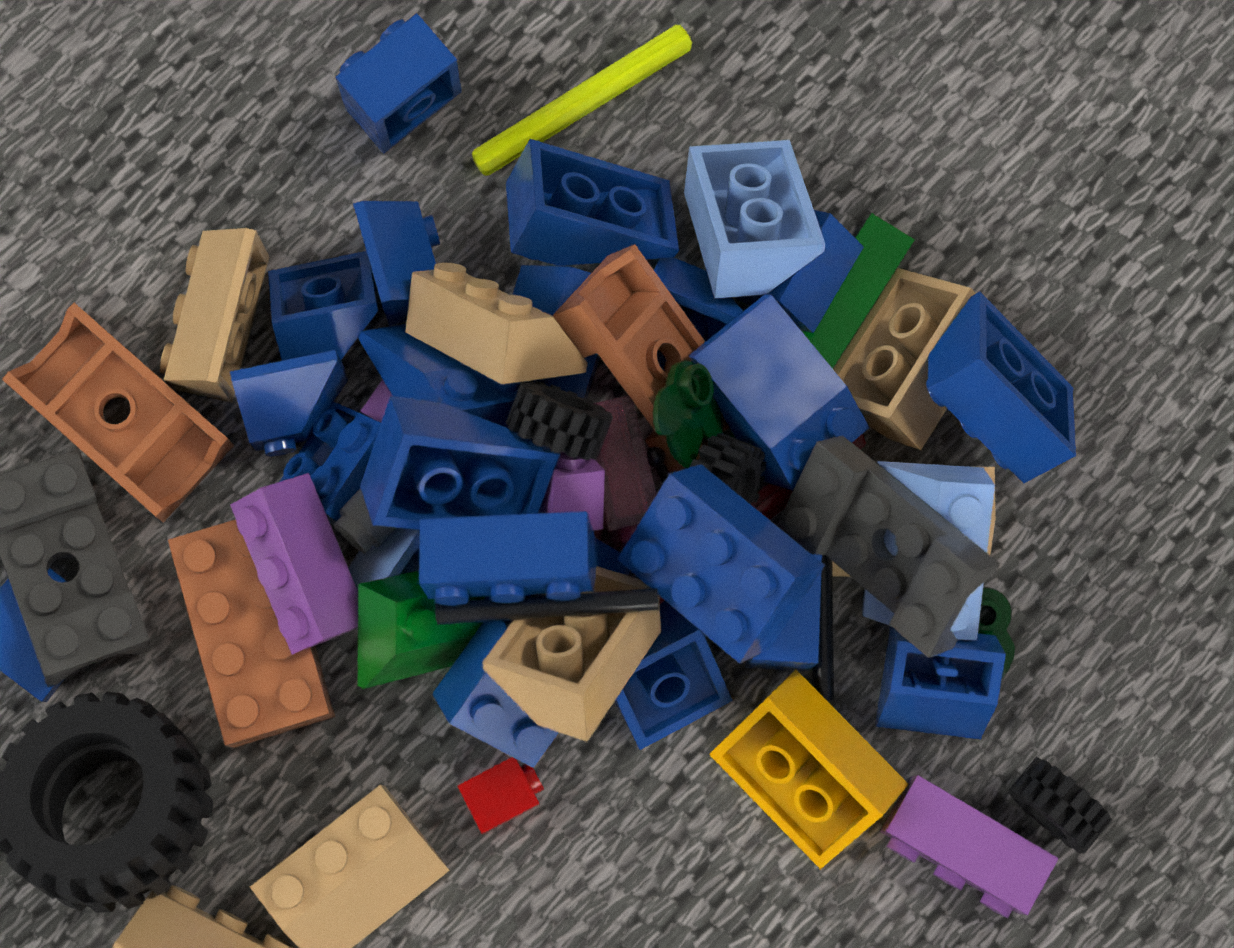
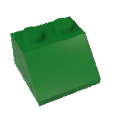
[357,571,485,689]

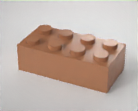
[168,520,335,748]

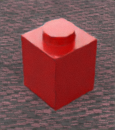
[457,757,544,834]

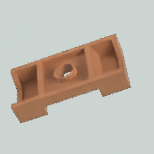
[552,244,730,474]
[2,303,234,523]

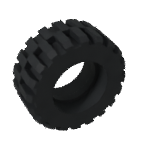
[0,692,213,913]

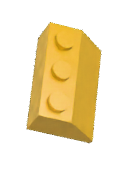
[709,669,909,869]

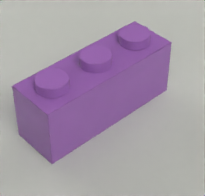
[230,473,358,654]
[880,775,1059,918]

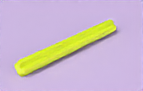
[472,25,692,176]

